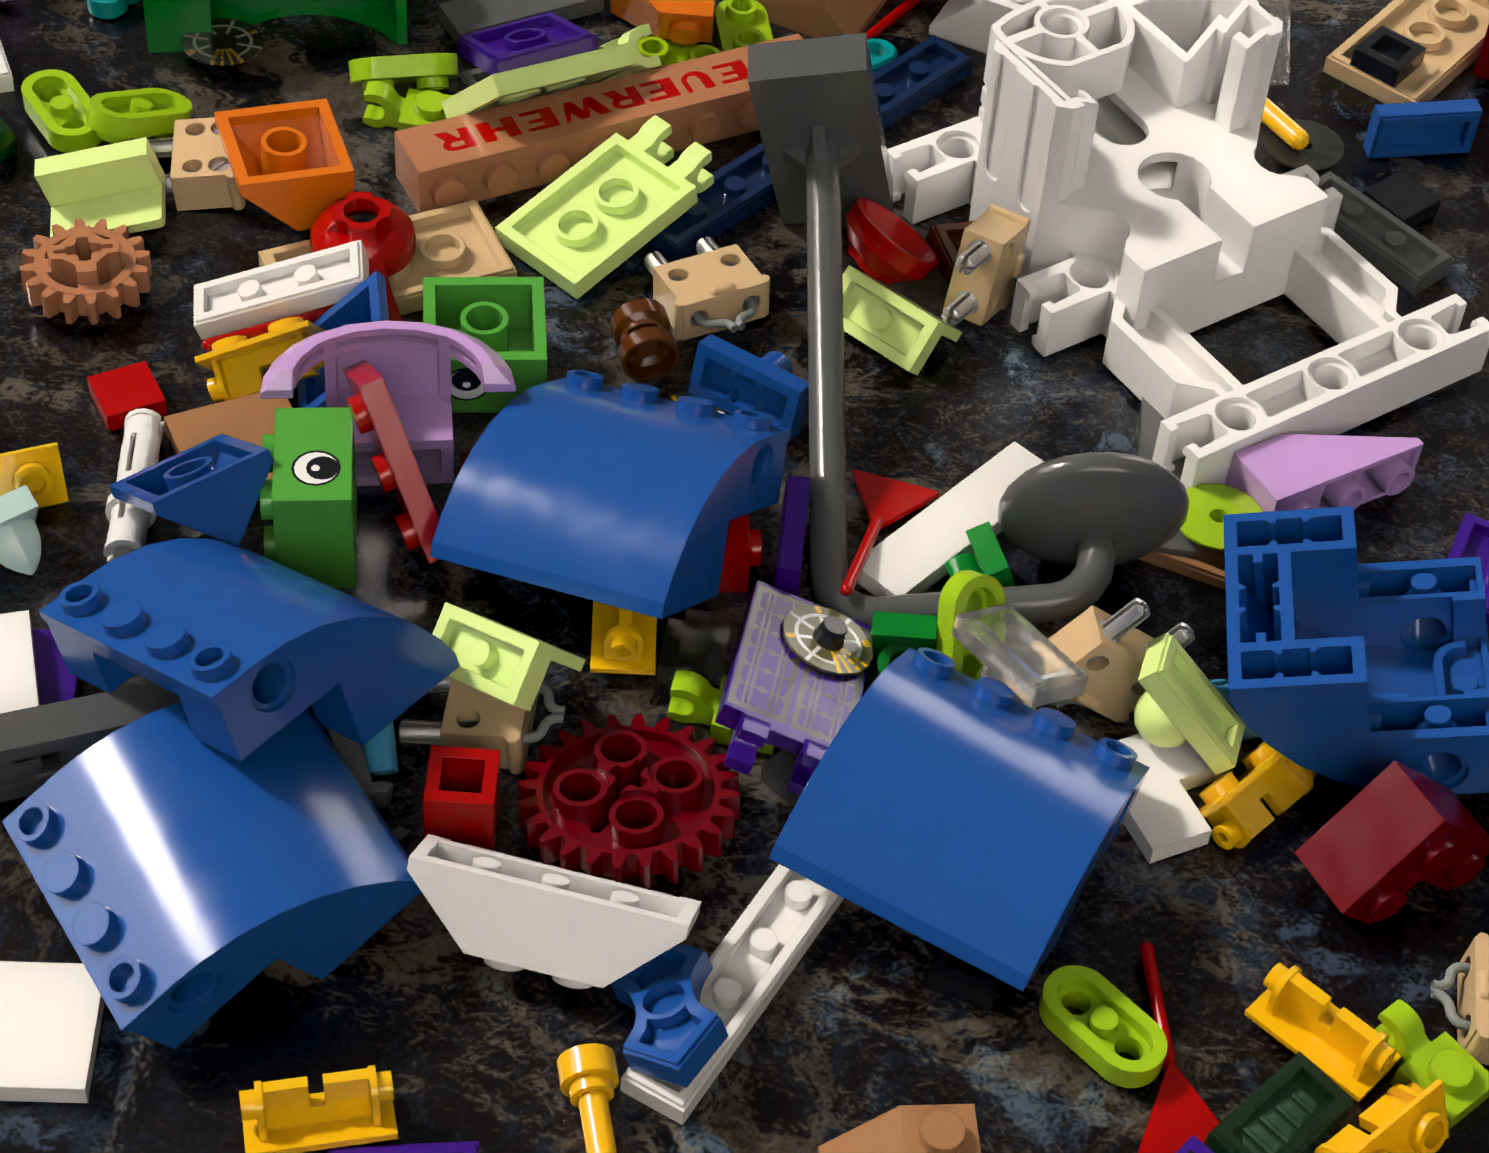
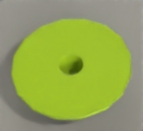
[1180,484,1262,551]

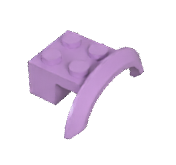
[260,320,516,486]

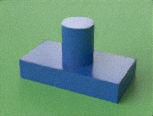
[687,334,808,442]

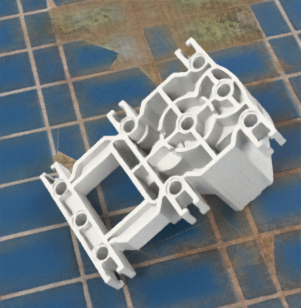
[887,0,1489,489]

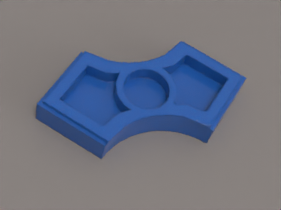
[611,943,728,1088]

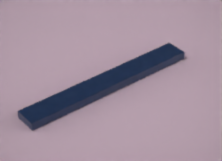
[647,35,973,262]

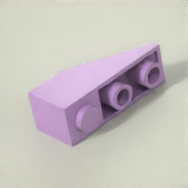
[1225,434,1424,512]

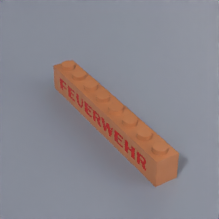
[394,33,803,213]

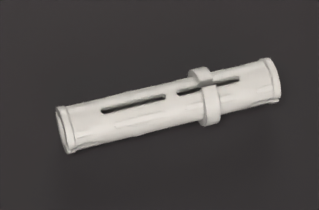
[103,408,165,563]

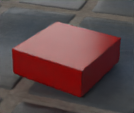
[87,361,167,432]

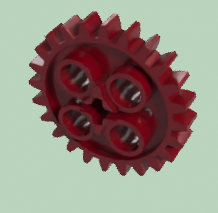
[518,713,740,890]

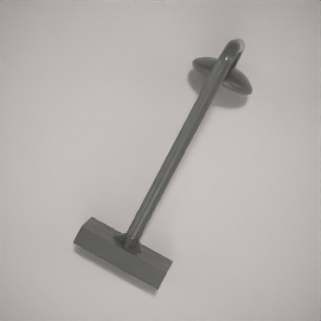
[748,33,1190,626]

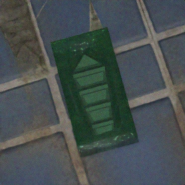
[1204,1051,1355,1153]

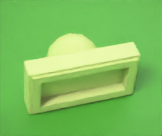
[1134,632,1246,775]

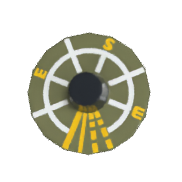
[782,605,873,676]

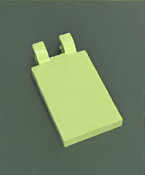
[441,23,662,119]
[495,115,714,299]

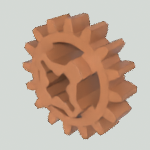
[19,218,152,325]

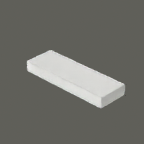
[194,240,369,340]

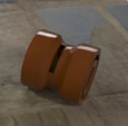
[610,298,680,382]

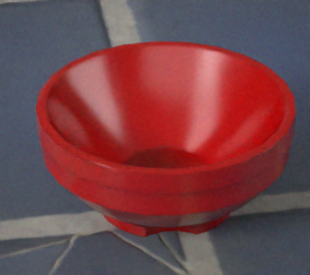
[310,191,416,277]
[846,197,939,285]

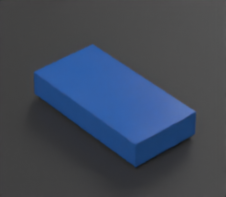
[1363,99,1483,159]

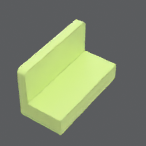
[34,137,166,238]
[843,265,963,376]
[432,602,586,711]

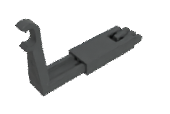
[0,682,411,850]

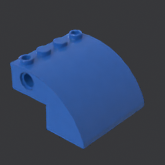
[430,370,791,619]
[1223,506,1489,794]
[39,538,460,762]
[769,647,1150,991]
[2,702,421,1049]

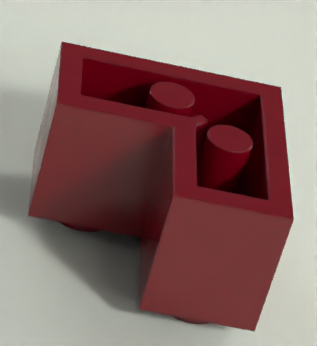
[1294,760,1489,925]

